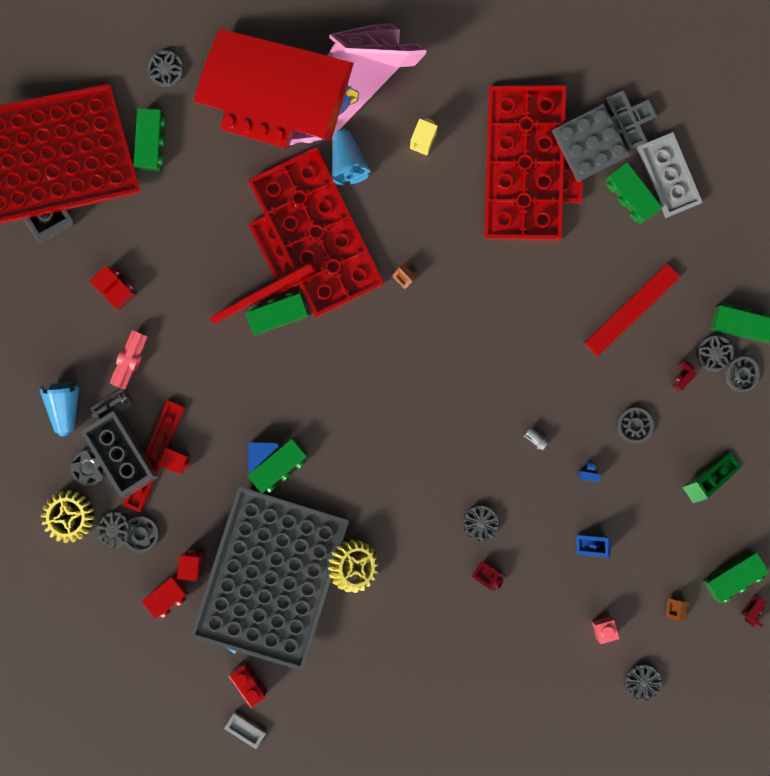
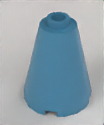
[332,129,371,185]
[40,382,80,436]

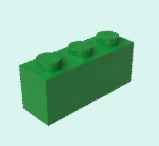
[134,108,166,171]
[605,162,662,224]
[246,292,309,336]
[710,303,770,343]
[247,438,308,493]
[703,550,769,603]

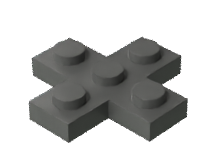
[605,90,657,151]

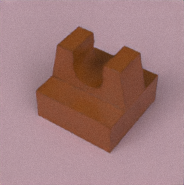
[392,262,419,289]
[666,598,689,621]

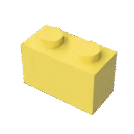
[410,118,438,155]

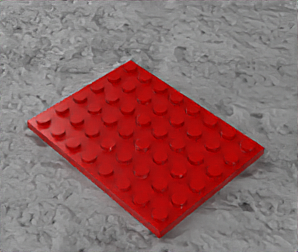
[0,84,140,224]

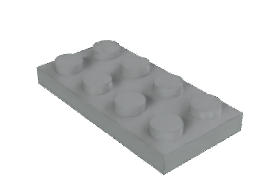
[636,132,703,218]

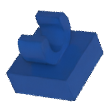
[577,462,601,482]

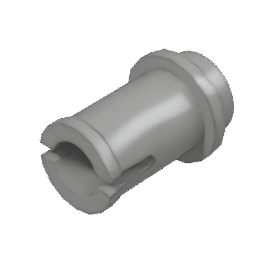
[524,427,549,450]

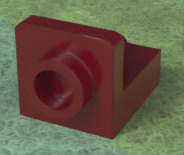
[672,361,697,392]
[471,561,505,591]
[741,595,766,628]

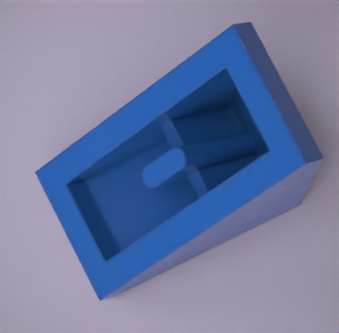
[248,442,280,472]
[576,535,611,558]

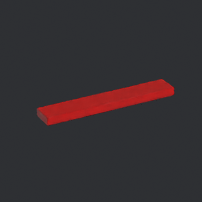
[210,264,317,324]
[584,264,680,357]
[123,399,186,513]

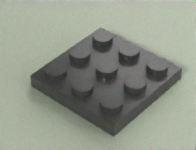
[552,104,629,182]

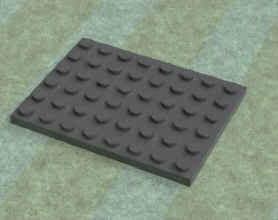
[190,487,349,671]

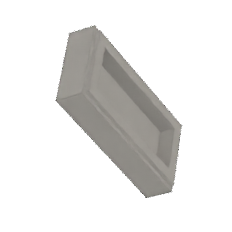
[224,711,267,749]

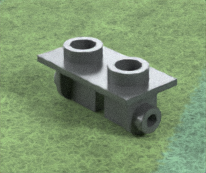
[90,389,133,421]

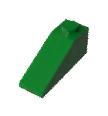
[682,452,741,503]

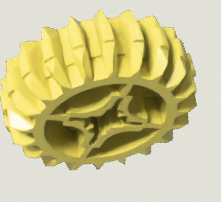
[41,490,94,543]
[327,540,379,593]

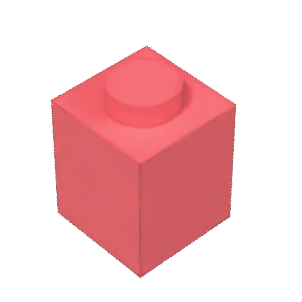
[592,616,619,644]

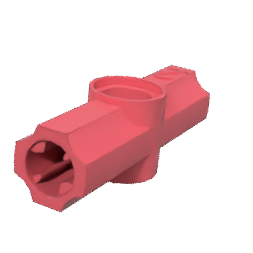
[110,330,148,389]

